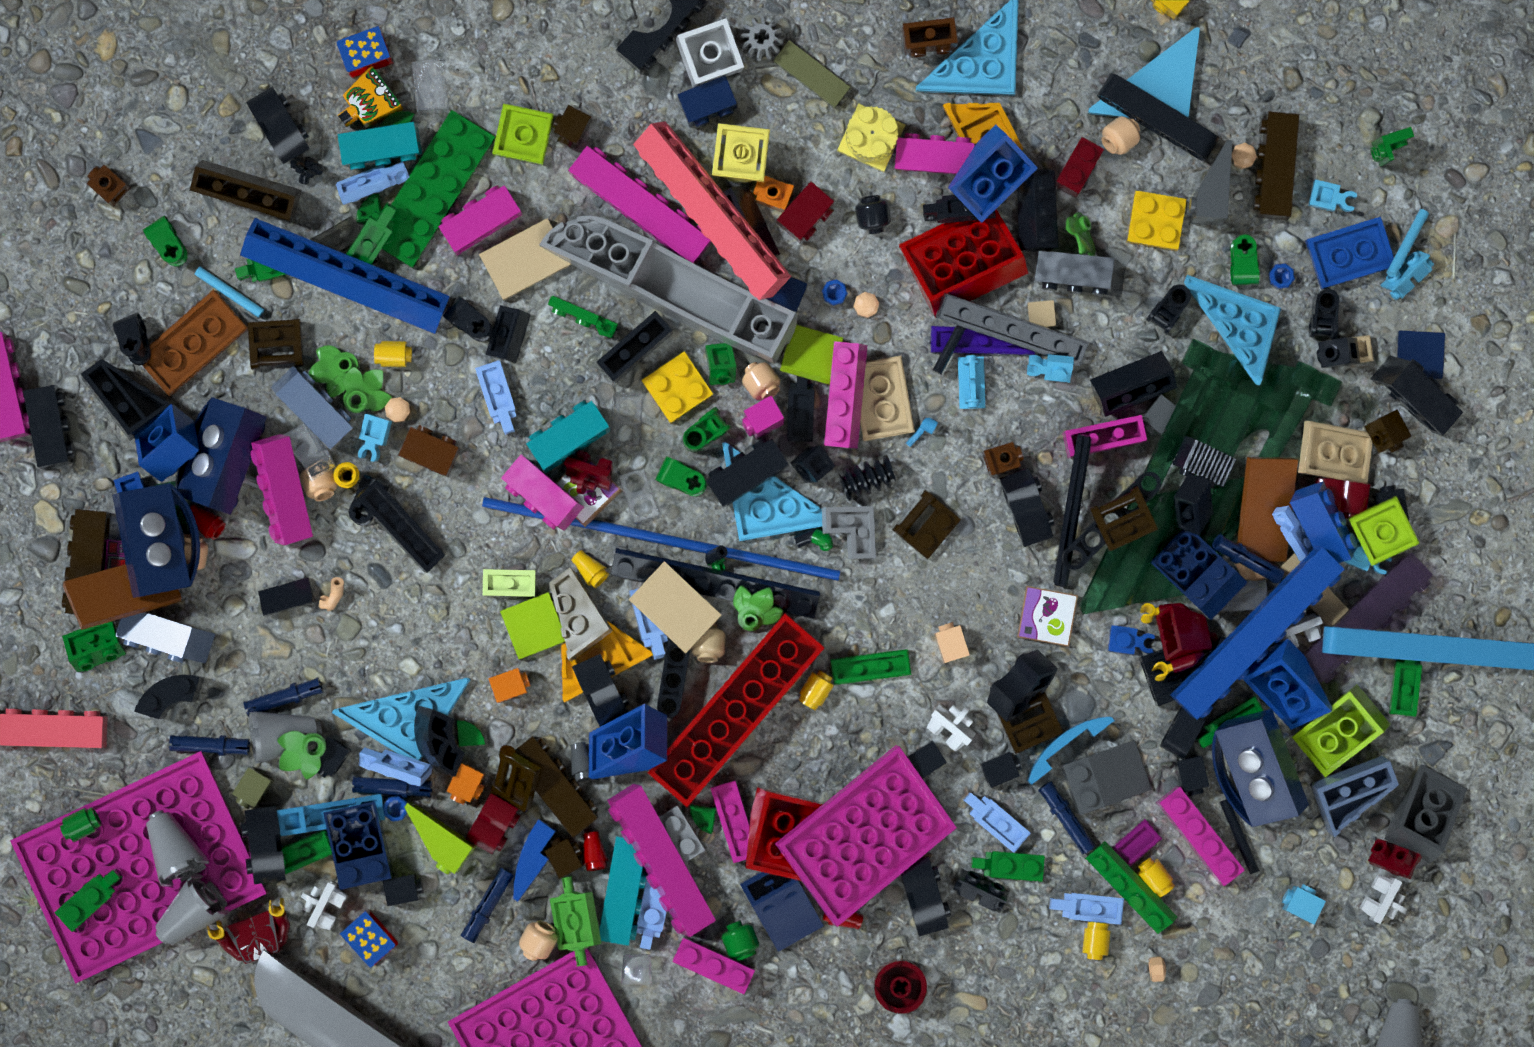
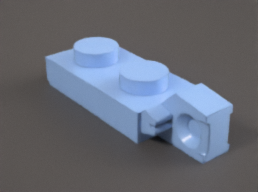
[336,162,409,205]
[475,360,517,435]
[1272,505,1314,562]
[629,589,668,660]
[359,747,432,786]
[963,792,1031,853]
[637,880,666,950]
[1049,893,1124,925]

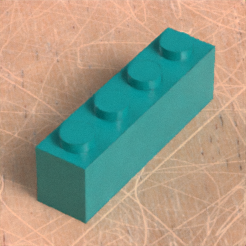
[599,835,647,946]

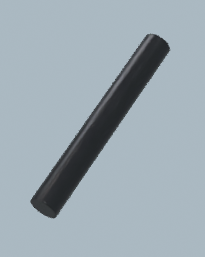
[932,325,966,375]
[1219,799,1260,874]

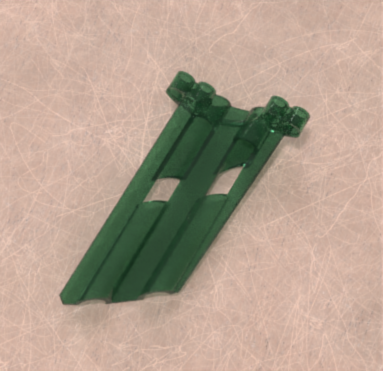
[1079,339,1343,615]

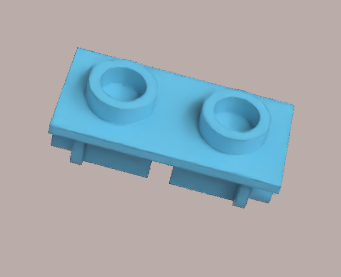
[1380,250,1434,300]
[958,355,986,409]

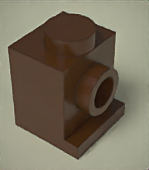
[86,165,130,207]
[982,442,1024,477]

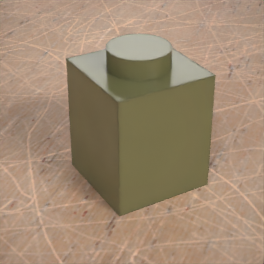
[232,767,274,809]

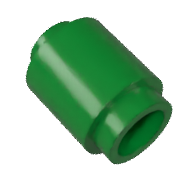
[60,807,102,842]

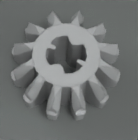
[740,17,784,61]

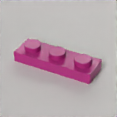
[710,781,750,863]

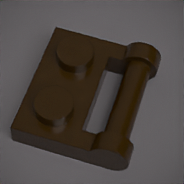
[248,319,304,370]
[1089,486,1158,551]
[892,490,961,560]
[996,692,1063,754]
[491,745,541,812]

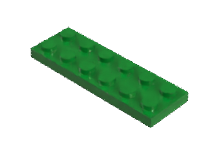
[382,110,496,269]

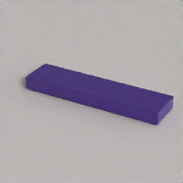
[930,326,1035,355]

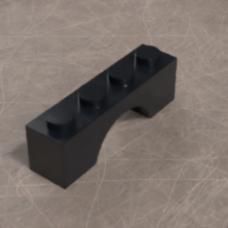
[616,0,708,74]

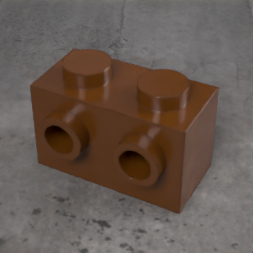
[902,17,958,58]
[398,425,461,478]

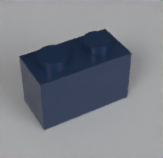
[677,75,737,128]

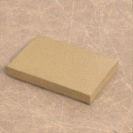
[479,218,572,301]
[860,356,915,442]
[1298,421,1373,484]
[629,561,722,653]

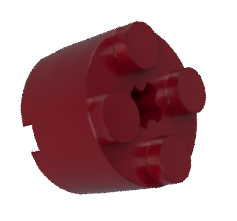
[873,959,927,1014]

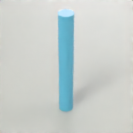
[1386,209,1429,278]
[194,266,265,318]

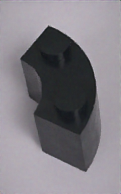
[246,86,310,164]
[999,468,1055,547]
[987,649,1058,722]
[572,654,630,727]
[134,675,205,719]
[414,706,465,777]
[240,806,286,885]
[901,856,951,937]

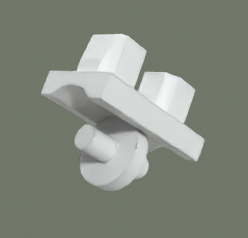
[1279,610,1323,647]
[927,704,976,751]
[1360,875,1407,924]
[301,881,348,930]

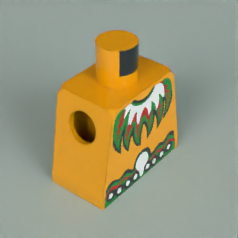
[338,66,404,128]

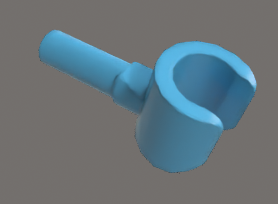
[906,418,938,447]

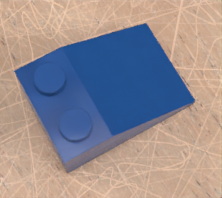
[948,125,1038,223]
[1243,639,1332,730]
[588,704,667,779]

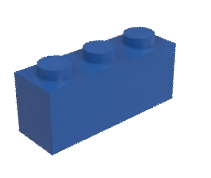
[1290,481,1357,563]

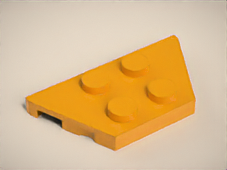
[942,103,1023,151]
[561,621,653,703]

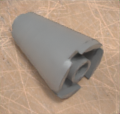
[249,711,322,764]
[146,810,209,887]
[156,874,229,944]
[1376,999,1422,1047]

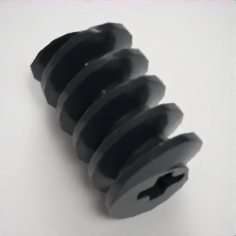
[838,455,896,501]

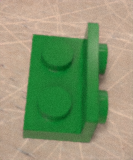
[1370,127,1414,167]
[62,621,126,673]

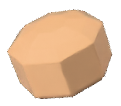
[1231,143,1257,170]
[853,292,879,319]
[385,397,411,423]
[1148,956,1166,982]

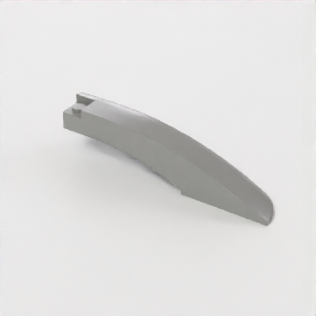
[539,216,797,364]
[254,950,409,1047]

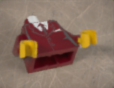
[1140,603,1218,681]
[207,898,290,964]

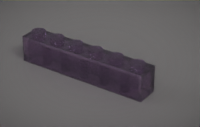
[1303,552,1433,684]

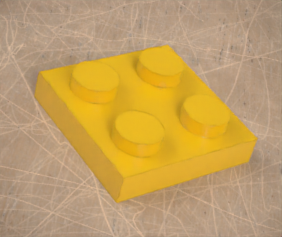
[1126,191,1187,251]
[641,351,713,424]

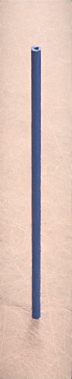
[482,497,840,581]

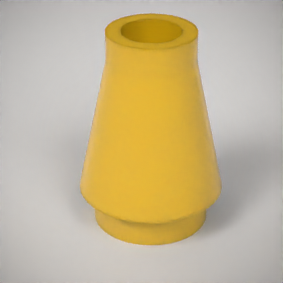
[333,462,360,488]
[571,550,609,588]

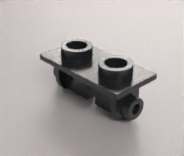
[953,869,1009,912]

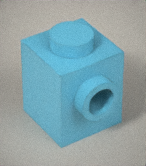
[1282,884,1326,925]

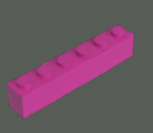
[568,146,711,264]
[607,784,716,937]

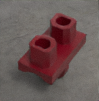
[564,450,613,495]
[1368,839,1422,879]

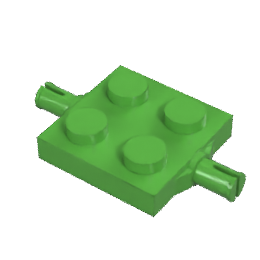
[549,876,602,967]

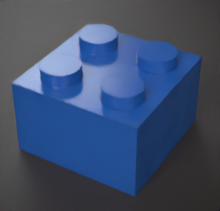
[134,404,199,483]

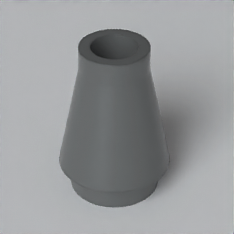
[570,742,591,782]

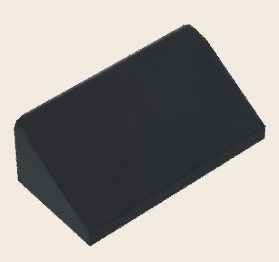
[485,305,530,363]
[258,577,315,616]

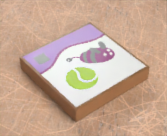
[556,460,622,527]
[1017,586,1078,647]

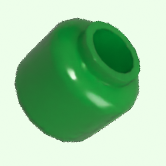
[721,920,760,961]

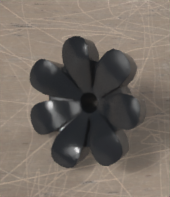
[290,157,324,185]

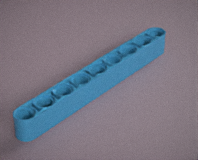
[1322,626,1534,670]

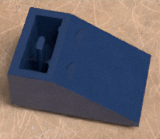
[1150,529,1248,620]
[323,801,395,890]
[740,872,824,952]

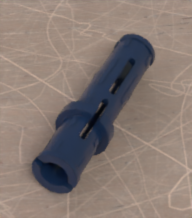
[1212,535,1284,584]
[244,677,324,717]
[169,735,250,756]
[352,776,433,798]
[1038,781,1096,855]
[460,867,514,944]

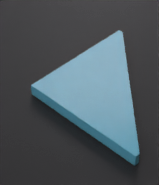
[916,0,1018,96]
[1088,27,1200,119]
[1184,275,1281,386]
[722,442,822,542]
[332,678,471,761]

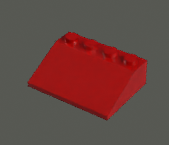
[899,209,1028,318]
[745,787,824,881]

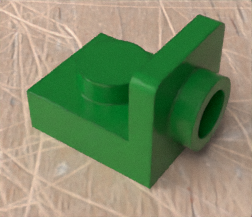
[705,343,737,385]

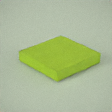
[492,103,554,165]
[780,325,843,385]
[1349,496,1420,566]
[500,592,565,660]

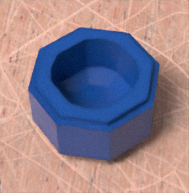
[1268,263,1295,289]
[822,279,848,306]
[383,795,408,822]

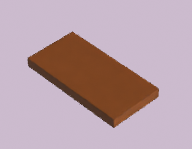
[142,289,248,397]
[1237,457,1298,562]
[63,564,182,630]

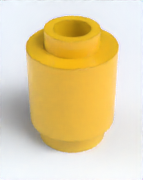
[374,341,412,367]
[798,670,834,711]
[1137,858,1175,898]
[1082,922,1111,960]

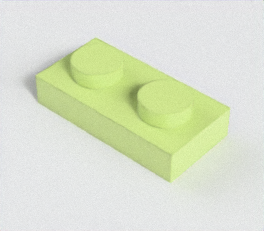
[483,569,536,597]

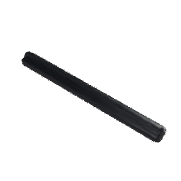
[1053,434,1092,587]

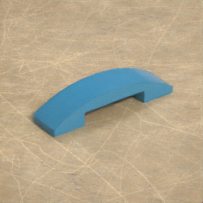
[1027,717,1114,785]
[277,794,385,837]

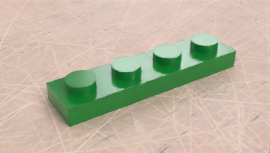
[1085,841,1177,934]

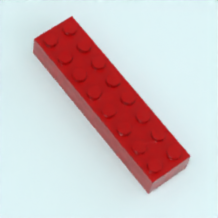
[647,613,825,807]

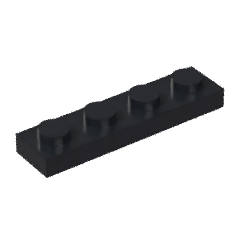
[355,479,445,573]

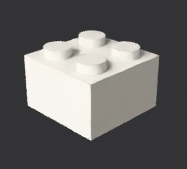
[676,18,744,88]

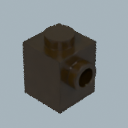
[552,105,592,148]
[1364,409,1412,453]
[544,836,584,879]

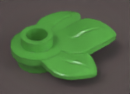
[1066,212,1096,256]
[309,345,359,397]
[343,367,392,413]
[733,586,783,631]
[277,731,326,779]

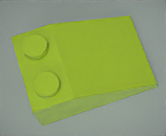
[1292,684,1391,778]
[404,802,476,875]

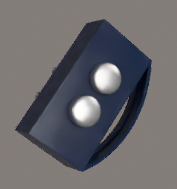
[175,397,267,515]
[112,483,200,598]
[1212,709,1309,827]

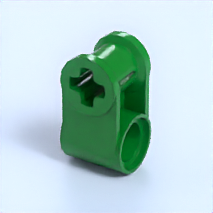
[143,215,188,267]
[1230,234,1260,285]
[683,407,732,452]
[655,456,707,497]

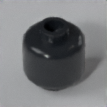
[855,195,891,234]

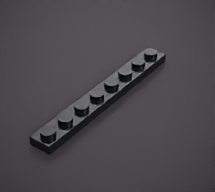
[611,548,820,619]

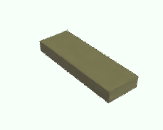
[773,40,851,109]

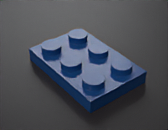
[1305,217,1394,290]

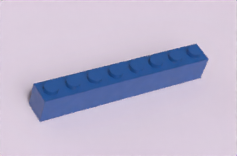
[240,218,450,334]
[1170,546,1344,720]

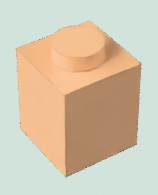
[934,622,970,663]

